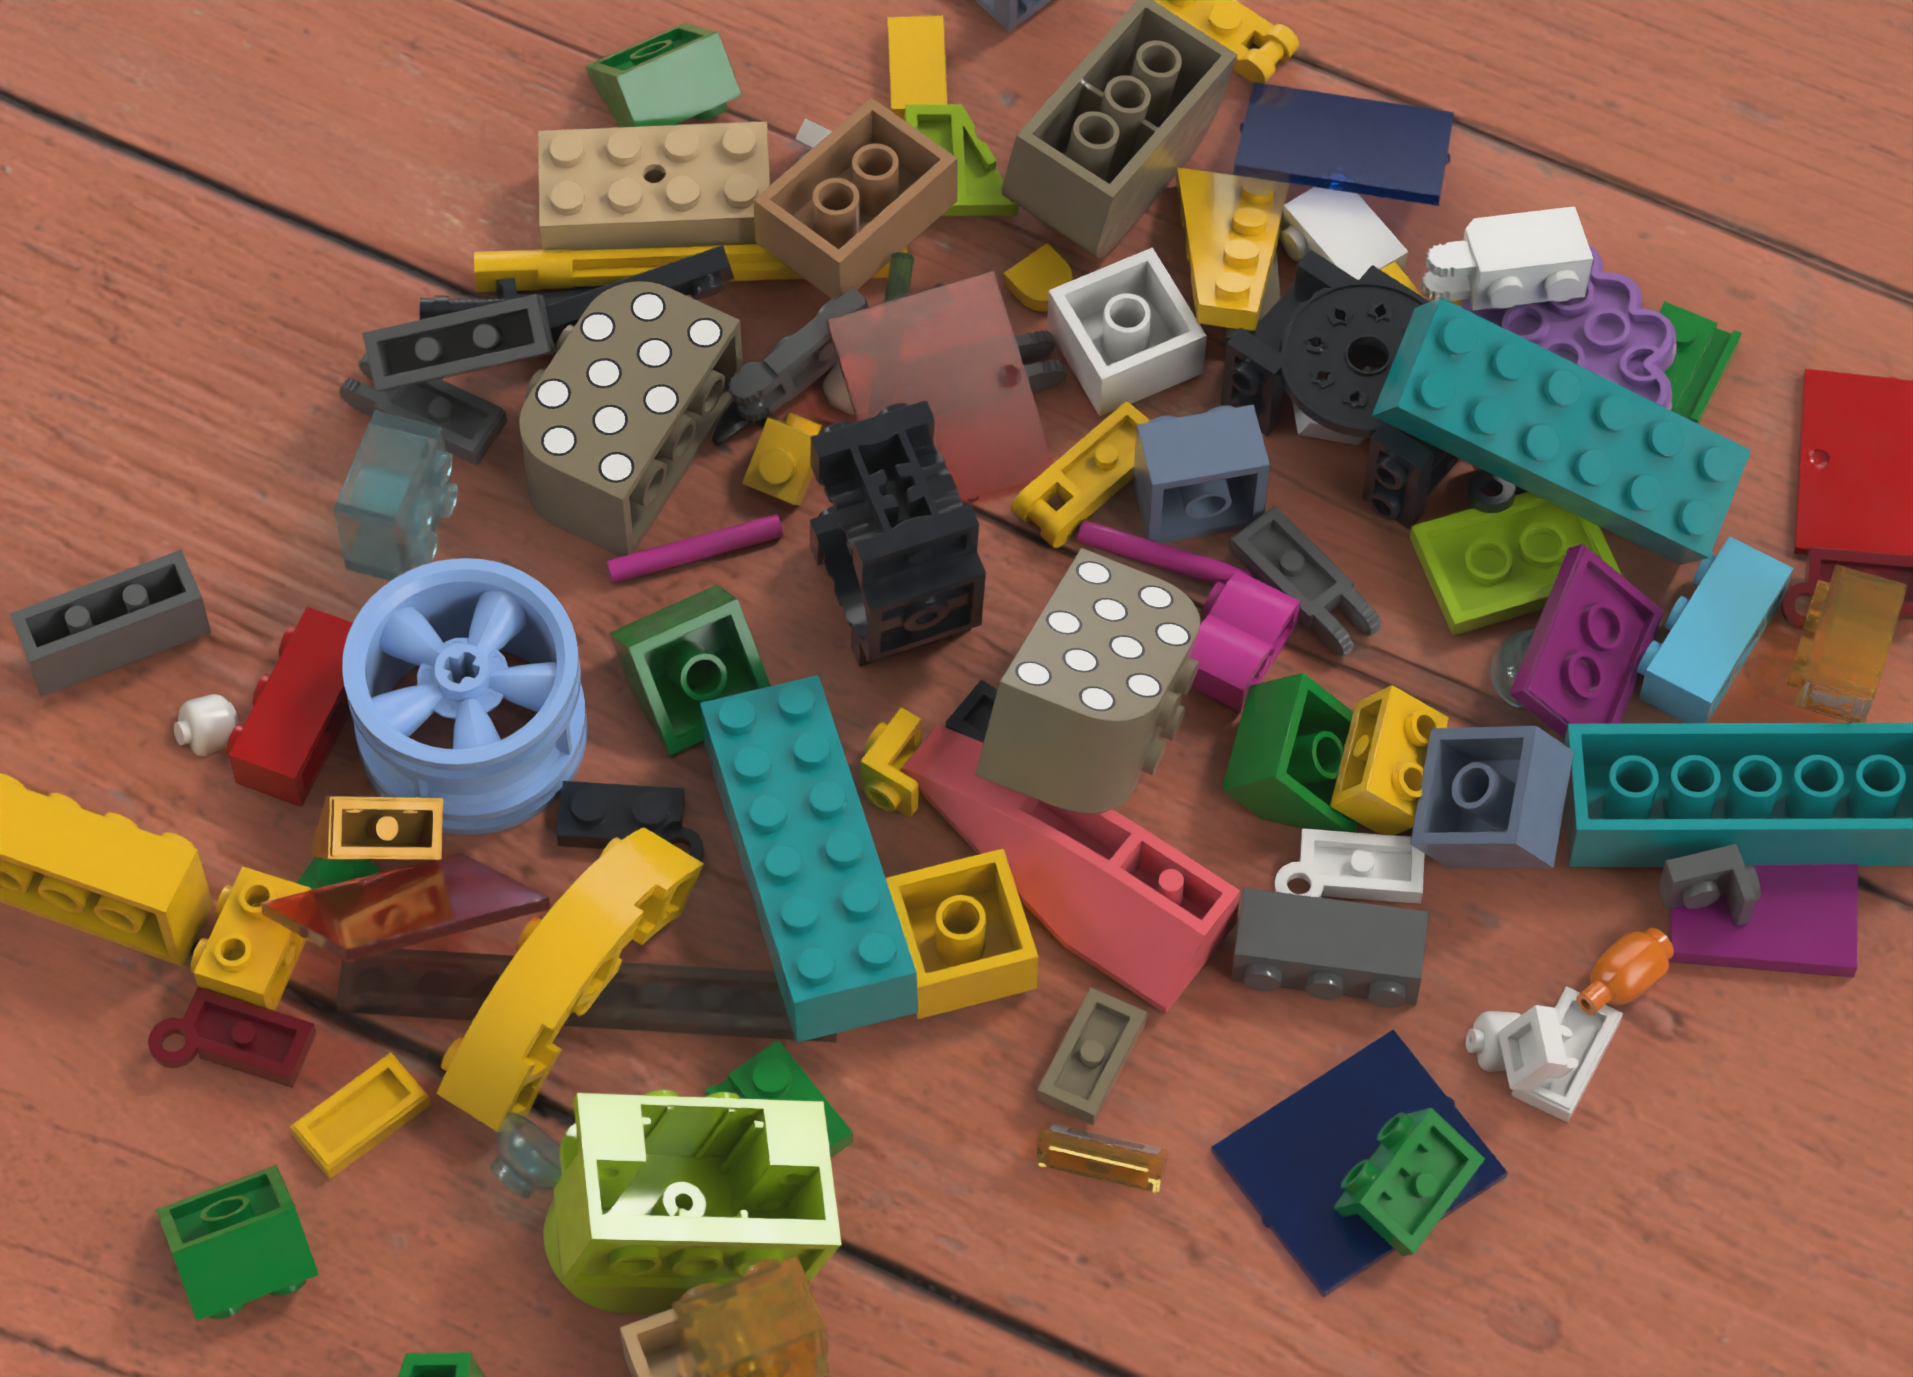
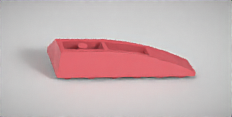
[902,724,1240,1014]

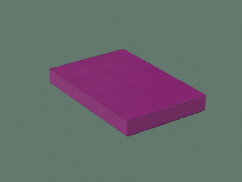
[1509,544,1665,739]
[1669,864,1858,978]

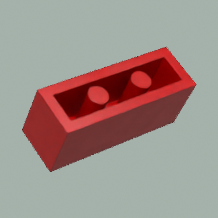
[226,606,353,807]

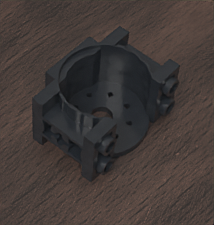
[1221,250,1460,530]
[810,400,986,667]

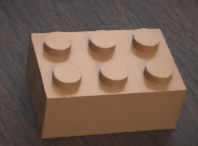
[753,97,958,299]

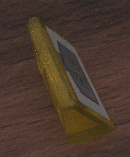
[1036,1122,1169,1193]

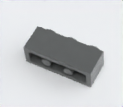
[362,294,555,392]
[9,549,211,697]
[1231,888,1429,1008]

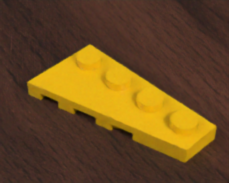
[1176,167,1290,332]

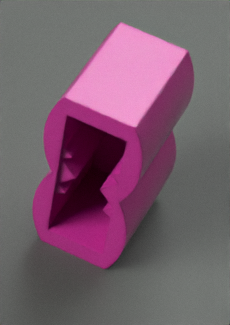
[1191,570,1301,712]

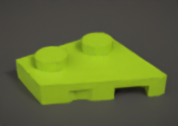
[904,104,1019,216]

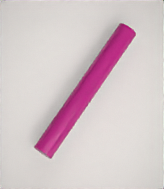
[606,514,783,583]
[1077,519,1253,585]

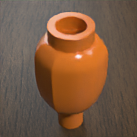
[1576,927,1674,1015]

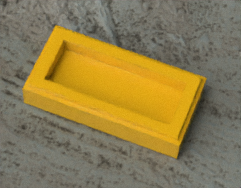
[888,15,947,120]
[290,1053,431,1180]

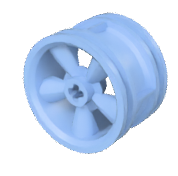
[342,558,588,835]

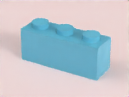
[1637,536,1794,723]

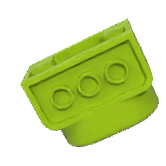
[543,1090,842,1314]

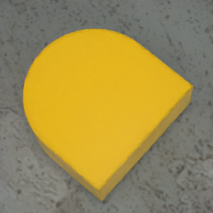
[1003,243,1072,312]

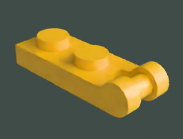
[1153,0,1300,85]
[1011,401,1151,548]

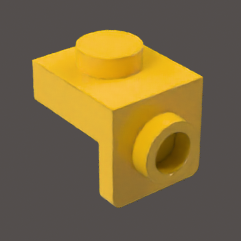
[742,413,822,506]
[860,707,922,817]

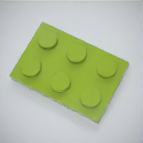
[1410,492,1622,636]

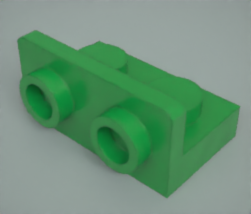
[1334,1107,1485,1256]

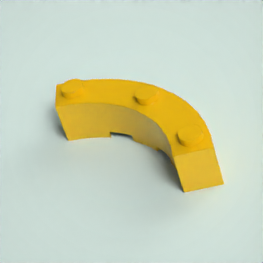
[436,827,704,1132]

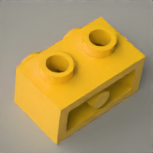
[1330,685,1449,835]
[190,866,318,1011]

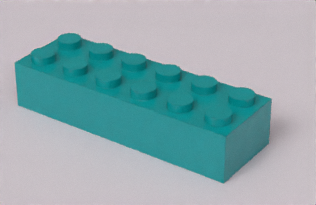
[1372,298,1751,565]
[700,675,918,1043]
[1564,723,1913,867]

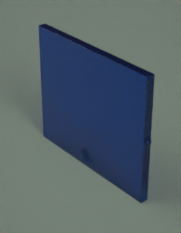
[1233,82,1454,206]
[1211,1029,1508,1298]

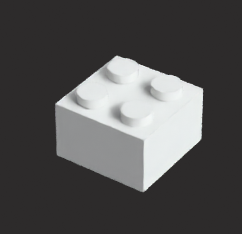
[1047,247,1207,417]

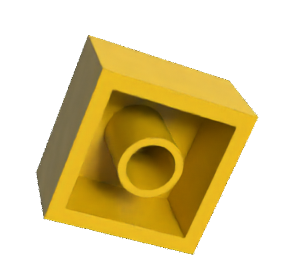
[886,848,1039,1019]

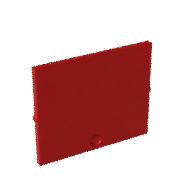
[1794,369,1913,556]

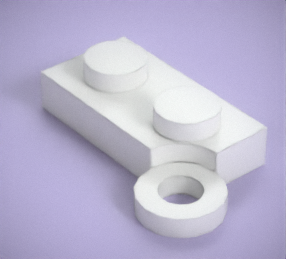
[1274,829,1424,904]

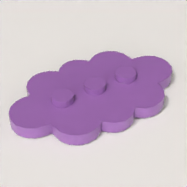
[1461,244,1677,410]

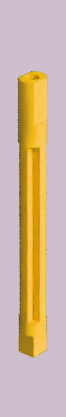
[474,244,908,292]

